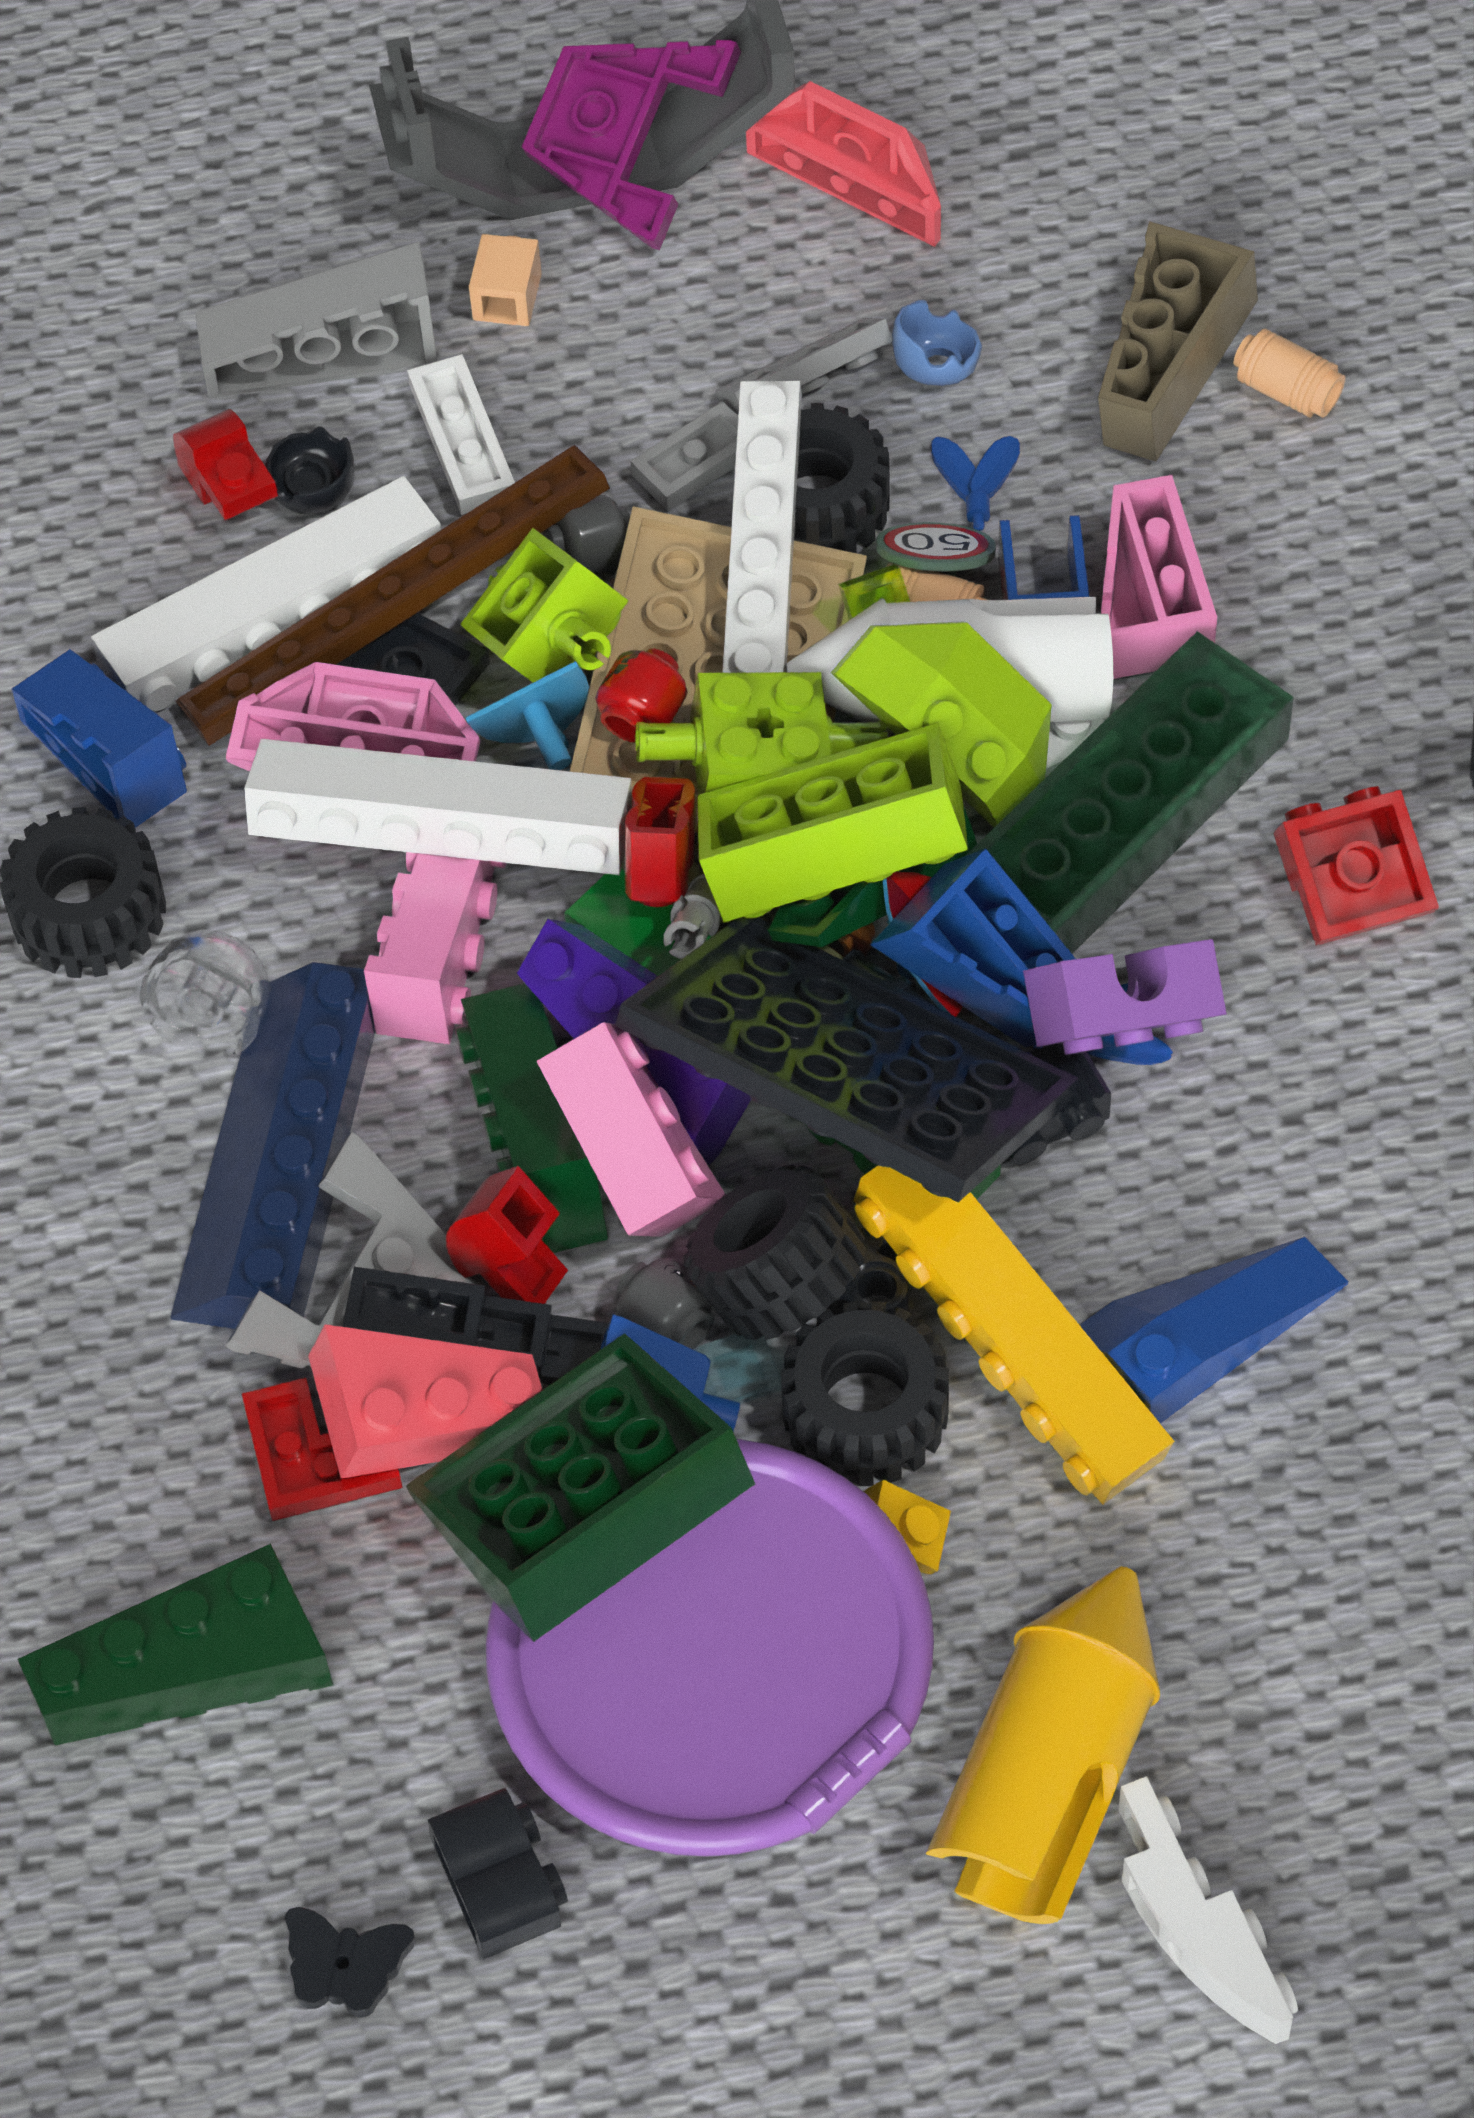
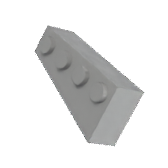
[195,241,437,398]

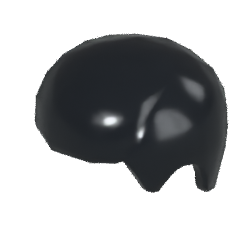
[265,426,354,514]

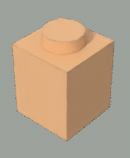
[469,234,542,326]

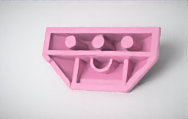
[226,662,480,772]

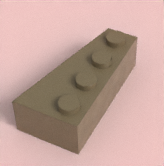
[1098,221,1258,462]

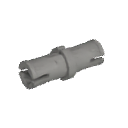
[664,874,722,959]

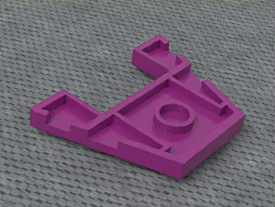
[522,40,741,250]

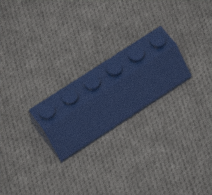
[170,962,375,1329]

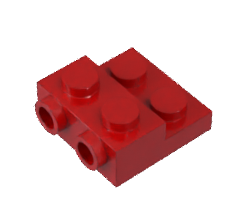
[1273,786,1439,946]

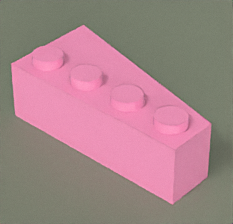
[364,852,507,1044]

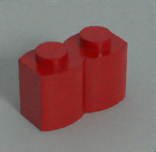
[625,777,695,907]

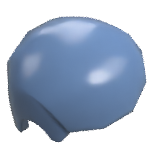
[892,300,982,386]

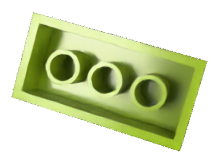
[697,723,968,922]

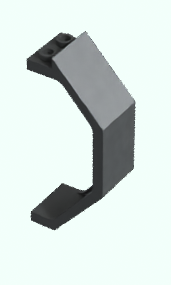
[369,0,795,220]

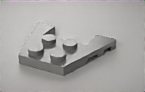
[225,1132,490,1369]

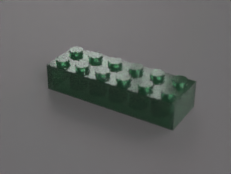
[965,631,1294,954]

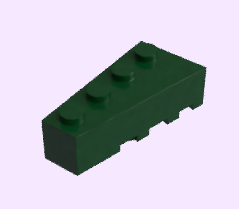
[455,983,608,1253]
[17,1543,334,1746]

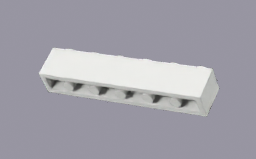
[91,476,441,711]
[244,739,632,875]

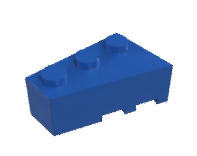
[12,649,187,828]
[870,848,1076,1047]

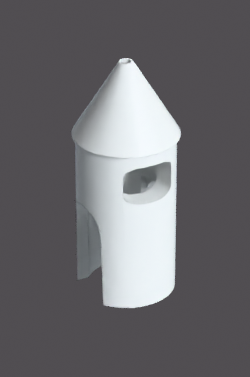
[786,597,1113,737]

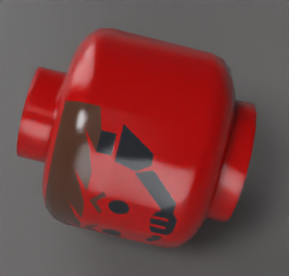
[595,648,688,743]

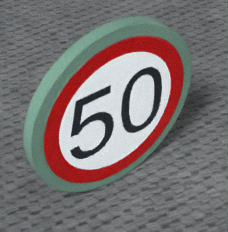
[876,522,996,577]

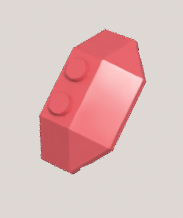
[746,81,941,247]

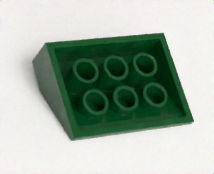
[406,1333,755,1642]

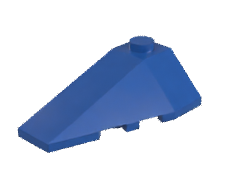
[1080,1237,1349,1424]

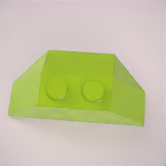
[831,622,1052,835]

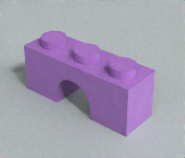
[1023,939,1227,1055]

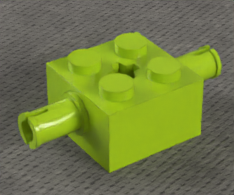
[460,528,629,683]
[635,672,888,795]

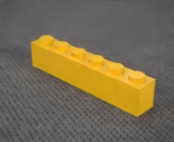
[853,1165,1175,1505]

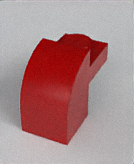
[173,409,278,520]
[446,1166,568,1304]

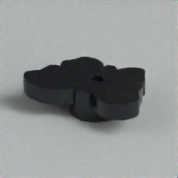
[285,1907,416,2018]

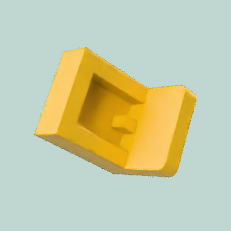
[863,1480,951,1575]

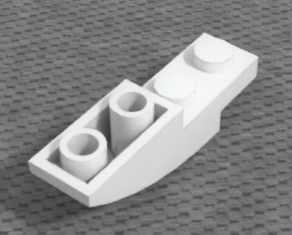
[1119,1776,1298,2044]

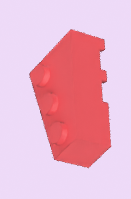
[308,1324,542,1479]

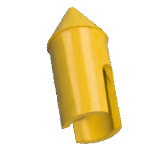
[926,1566,1160,1924]

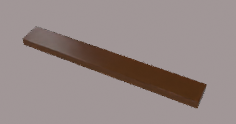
[175,445,610,746]

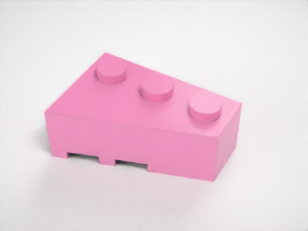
[1101,475,1217,679]
[537,1022,726,1237]

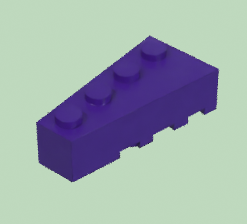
[517,919,752,1165]

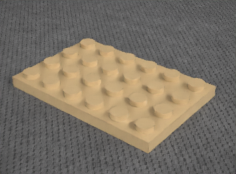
[569,506,867,833]

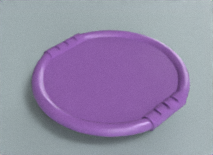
[486,1439,934,1857]

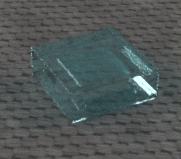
[698,1334,781,1404]

